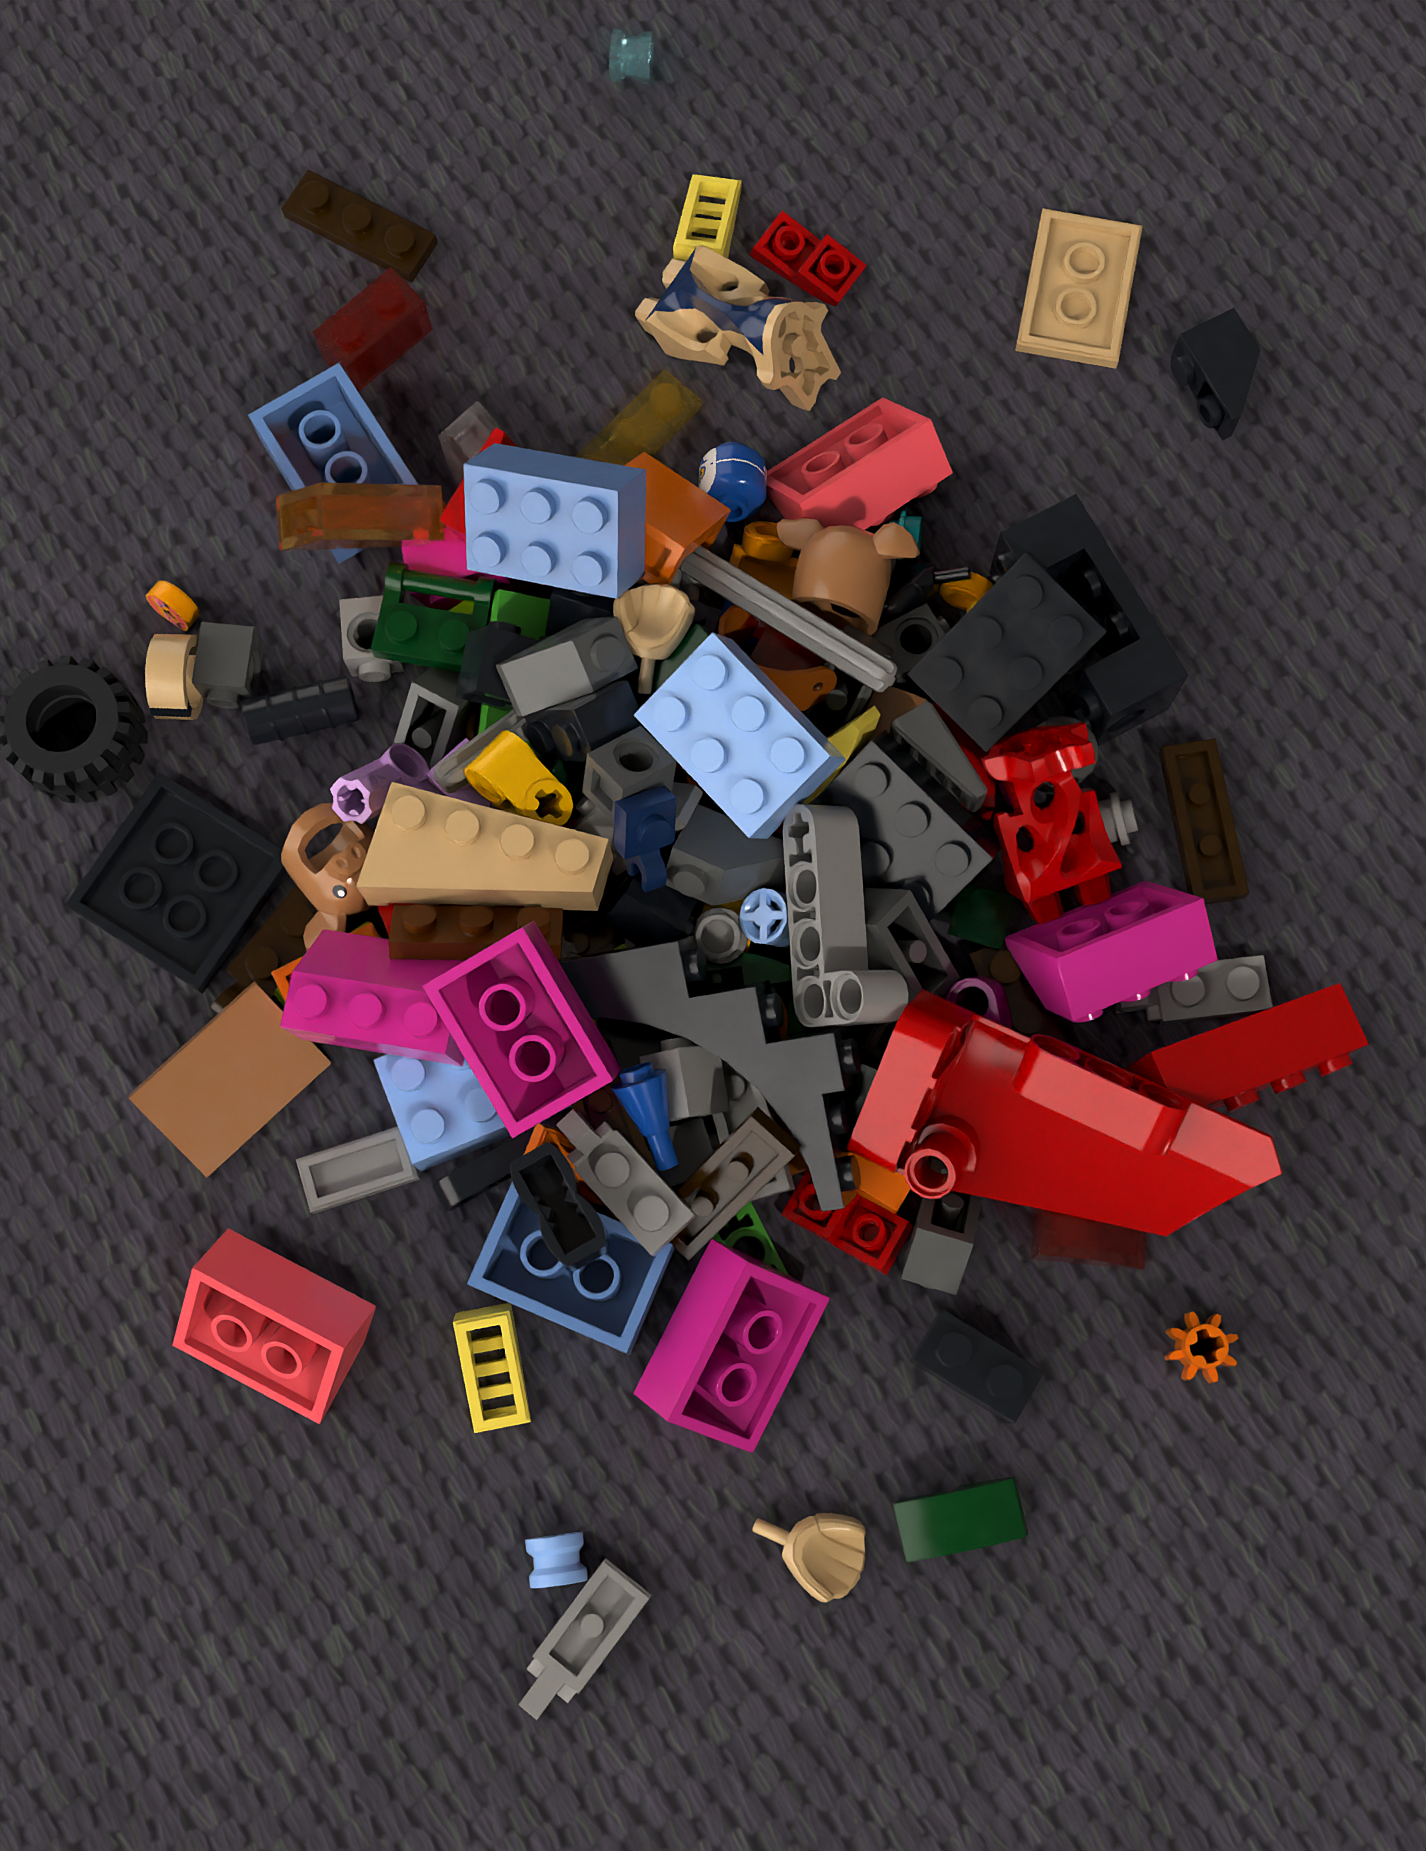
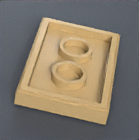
[1015,208,1143,369]

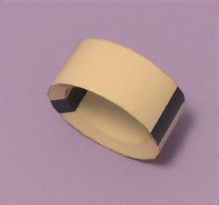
[145,634,203,720]

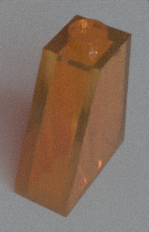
[276,483,446,551]

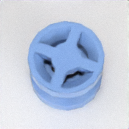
[739,888,790,948]
[525,1532,588,1588]

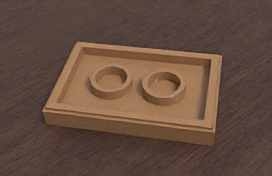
[128,981,331,1178]

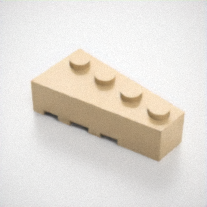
[356,782,614,911]

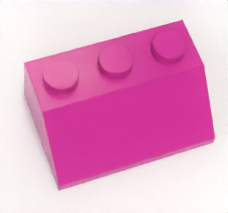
[1004,880,1218,1022]
[422,921,621,1138]
[280,929,465,1067]
[633,1238,830,1453]

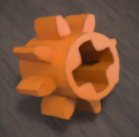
[1164,1311,1238,1383]

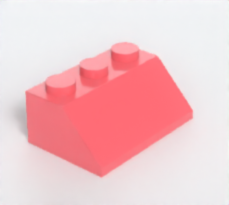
[767,397,953,530]
[172,1228,376,1424]

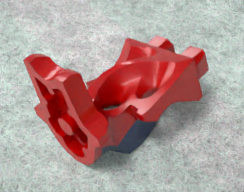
[981,722,1121,924]

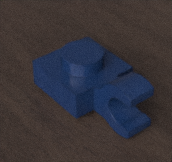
[614,785,677,893]

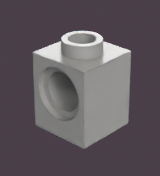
[339,595,404,682]

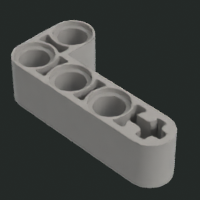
[783,804,908,1027]

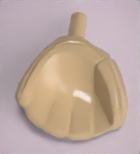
[613,583,695,694]
[753,1513,866,1603]

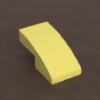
[802,705,881,805]

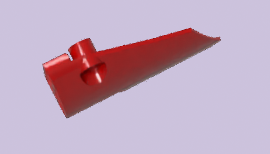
[847,989,1283,1236]

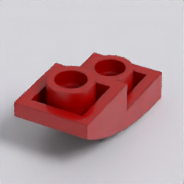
[749,210,867,307]
[781,1169,913,1276]

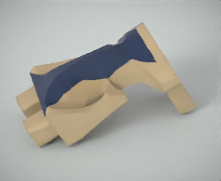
[635,245,841,411]

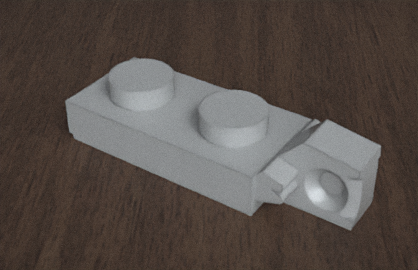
[1115,955,1273,1024]
[556,1109,697,1256]
[518,1558,652,1720]

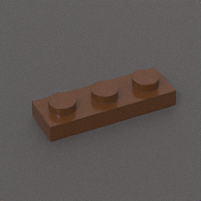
[388,904,563,962]

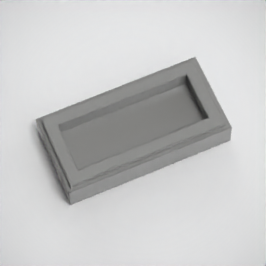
[296,1126,420,1214]

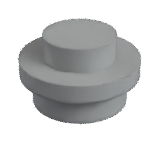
[1098,791,1138,846]
[692,908,748,964]

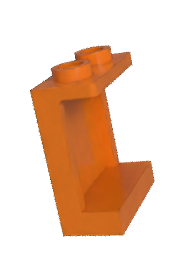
[624,452,731,585]

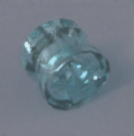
[609,28,654,85]

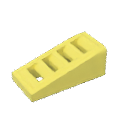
[673,174,742,261]
[453,1303,531,1433]

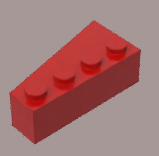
[1124,983,1369,1112]

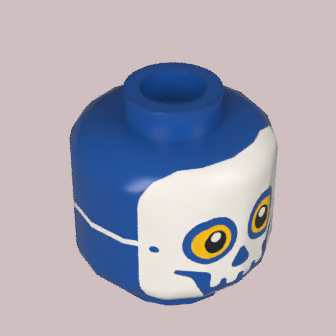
[699,442,767,522]

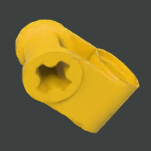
[464,730,573,826]

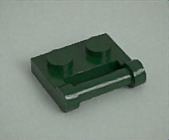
[371,561,498,672]

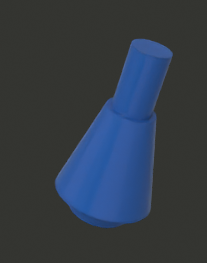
[611,1062,679,1171]

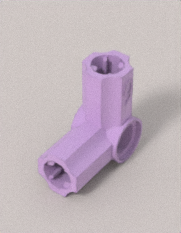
[330,743,441,824]

